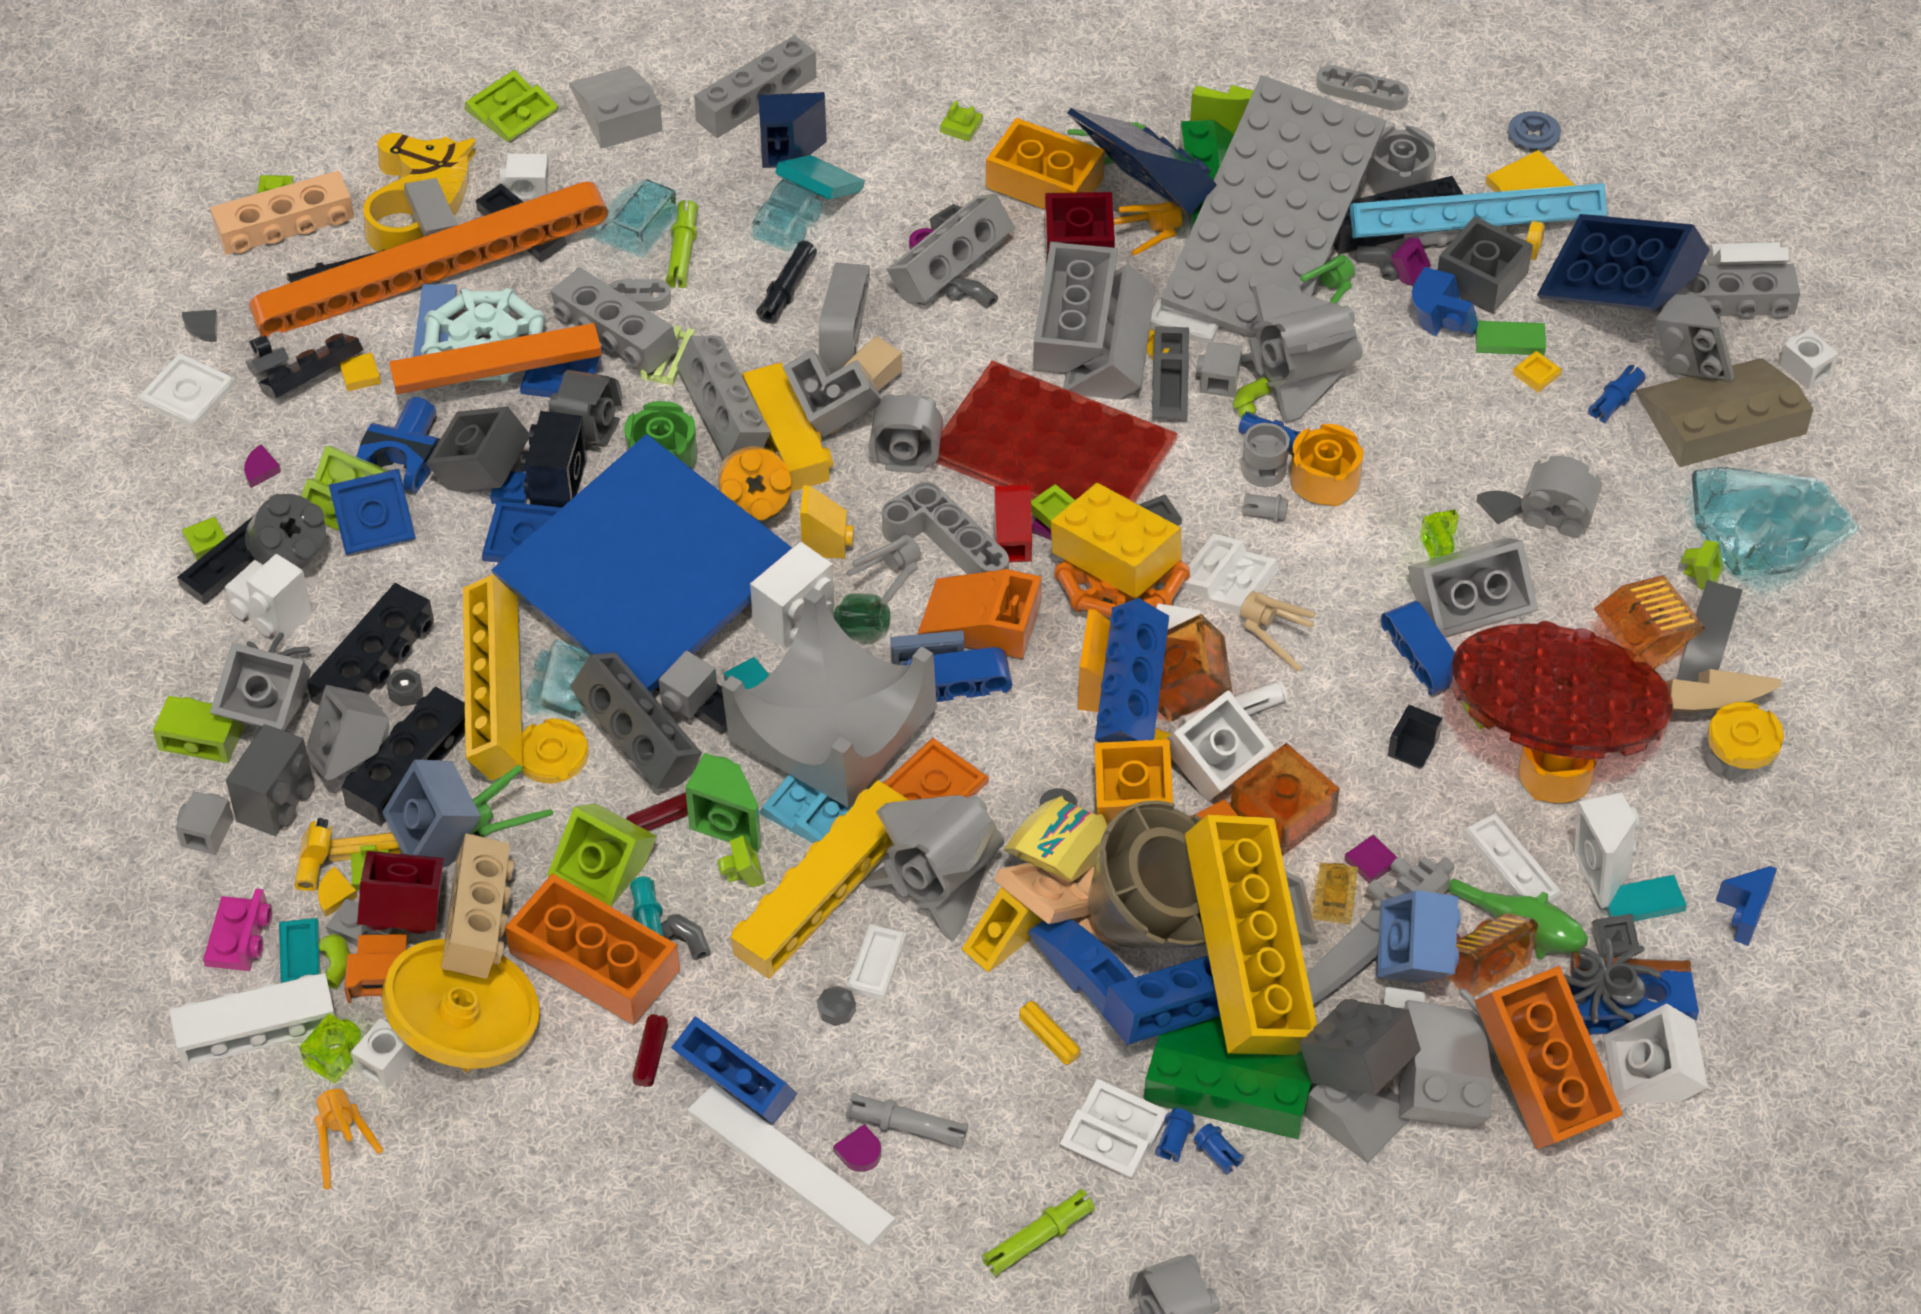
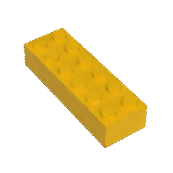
[1185,815,1317,1055]

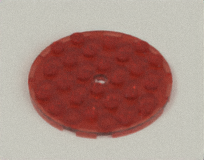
[1449,621,1673,759]

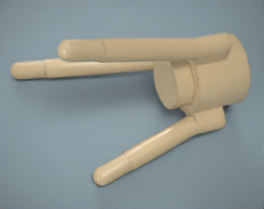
[1240,591,1315,671]

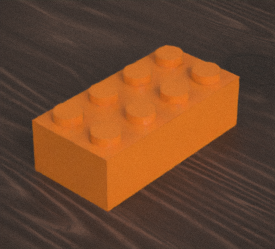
[505,873,680,1025]
[1474,965,1623,1150]

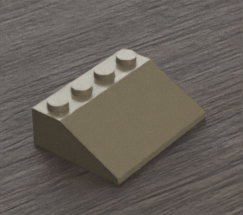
[1636,358,1813,467]

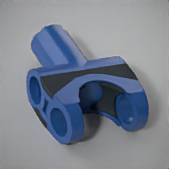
[356,397,440,493]

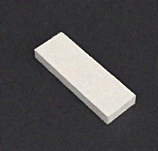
[1464,813,1563,904]

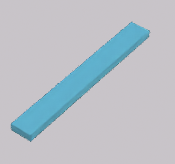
[1349,183,1608,238]

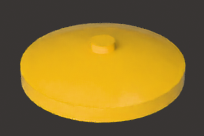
[382,939,540,1069]

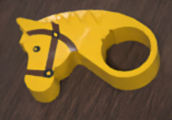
[363,133,476,252]

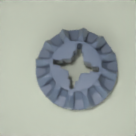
[1508,111,1561,152]

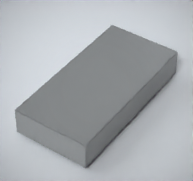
[404,178,458,237]

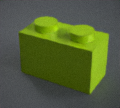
[153,695,244,764]

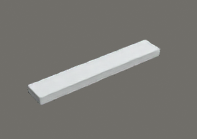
[687,1083,896,1251]

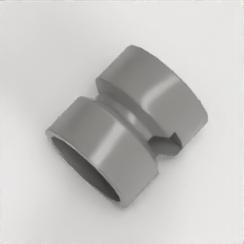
[1241,423,1290,487]

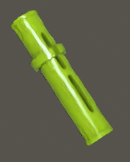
[665,200,699,288]
[981,1189,1095,1277]

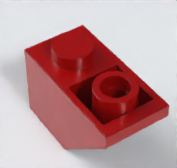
[994,485,1032,563]

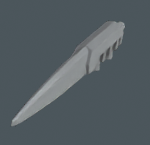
[1307,856,1455,1005]

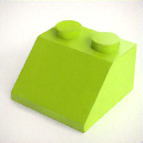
[547,803,657,907]

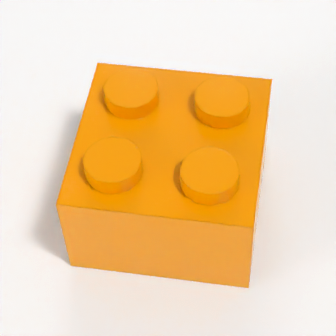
[1094,739,1173,825]

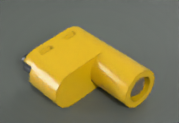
[294,818,332,891]

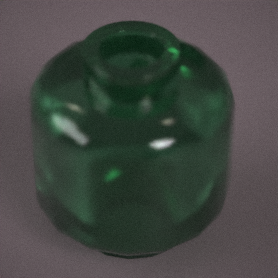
[834,593,891,641]

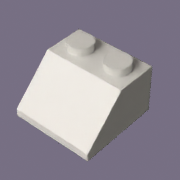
[1574,792,1639,908]
[1604,1004,1708,1104]

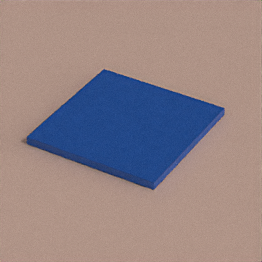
[491,434,792,693]

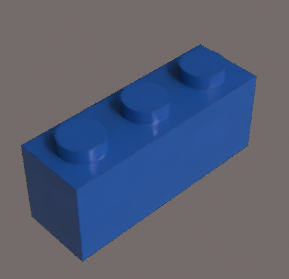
[671,1016,798,1125]

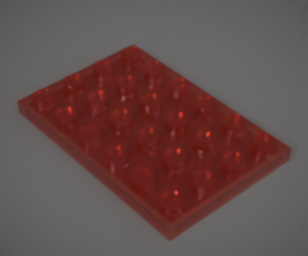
[935,360,1178,503]

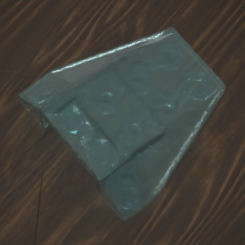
[1691,466,1860,575]

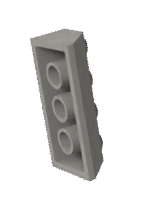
[1033,242,1118,373]
[1062,264,1156,400]

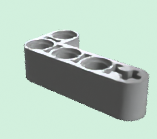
[819,263,870,374]
[882,482,1009,574]

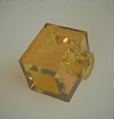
[1313,862,1358,924]

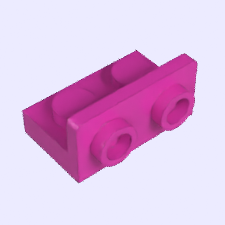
[203,889,272,971]

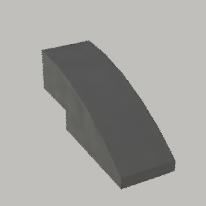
[1152,326,1189,421]
[1677,580,1743,682]

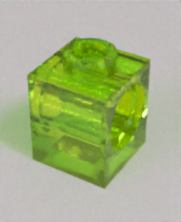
[299,1013,362,1084]

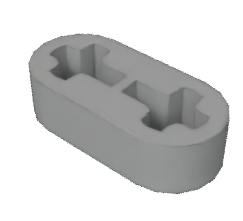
[609,279,671,311]

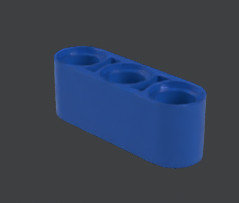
[1381,600,1465,696]
[903,647,1013,702]

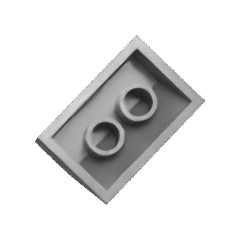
[1408,538,1538,637]

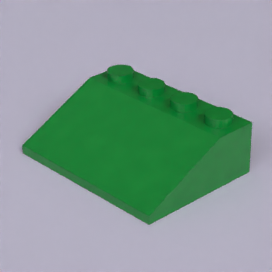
[1144,1016,1314,1140]

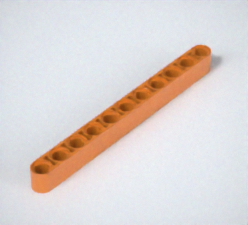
[249,181,608,337]

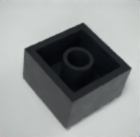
[521,411,587,508]

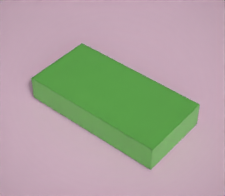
[1475,321,1546,356]

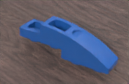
[1027,919,1134,1046]

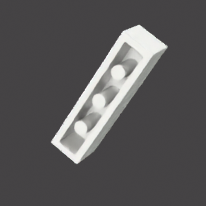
[169,973,338,1067]

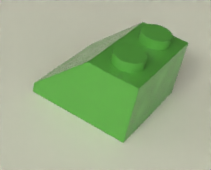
[685,753,761,852]

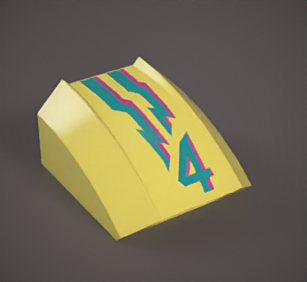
[1004,796,1108,882]

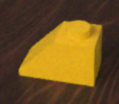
[800,485,854,559]
[961,887,1044,973]

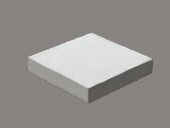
[137,353,236,429]

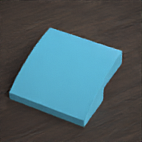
[759,774,855,843]

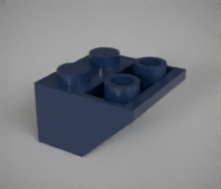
[759,92,827,168]

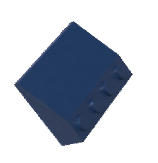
[1067,108,1217,215]
[1537,214,1710,311]

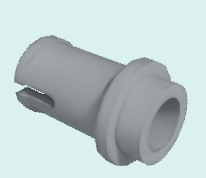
[1243,493,1288,523]

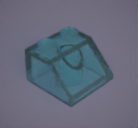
[586,179,677,259]

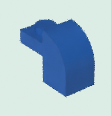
[1412,267,1478,336]

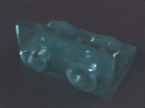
[526,639,590,720]

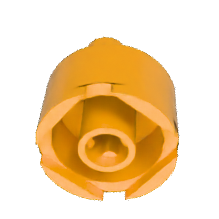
[1290,423,1364,506]
[718,446,792,520]
[1518,716,1599,803]

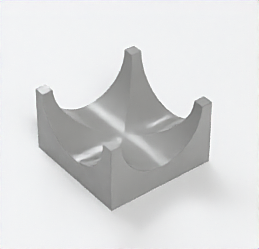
[721,588,937,808]

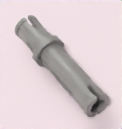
[846,1093,968,1149]

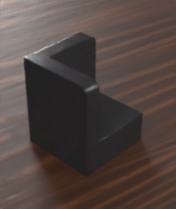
[1388,704,1443,769]

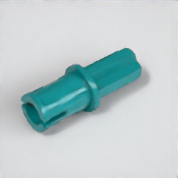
[630,876,663,936]

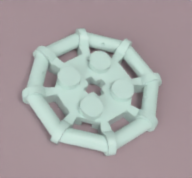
[421,288,546,384]

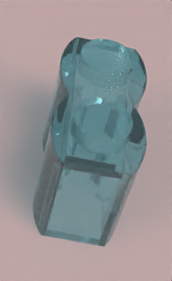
[753,179,822,252]

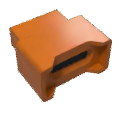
[344,934,409,1003]

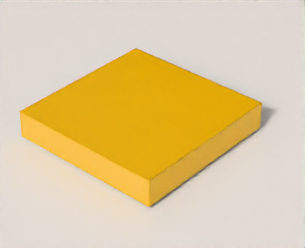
[1485,150,1576,192]

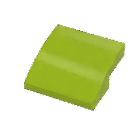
[464,69,559,142]
[1190,85,1254,134]
[301,446,388,531]

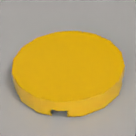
[1707,702,1785,769]
[521,718,589,784]

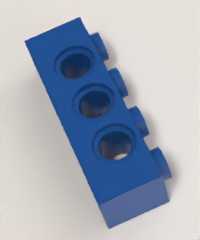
[1095,598,1169,743]
[1103,956,1220,1045]
[1568,970,1699,1035]

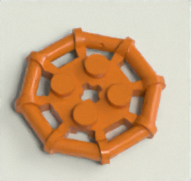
[1054,560,1190,618]

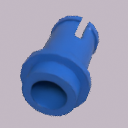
[1155,1108,1195,1162]
[1194,1123,1245,1175]

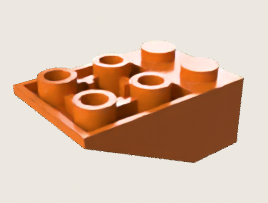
[917,569,1042,659]

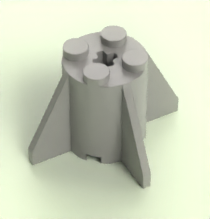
[1241,283,1363,422]
[863,795,1004,941]

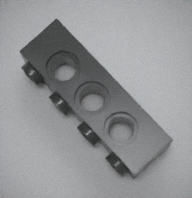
[570,652,702,789]

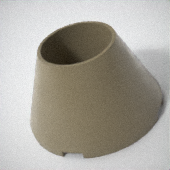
[1088,801,1206,948]

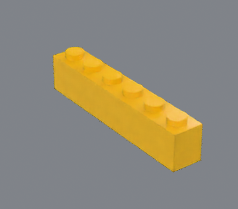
[463,574,523,781]
[730,780,909,979]

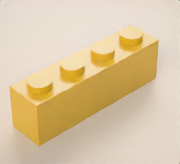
[742,362,834,492]

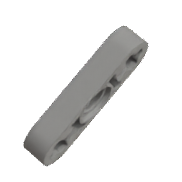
[1316,65,1409,111]

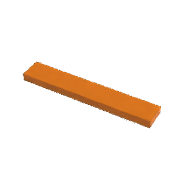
[389,323,602,395]

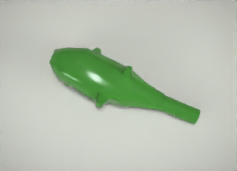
[1447,878,1588,960]

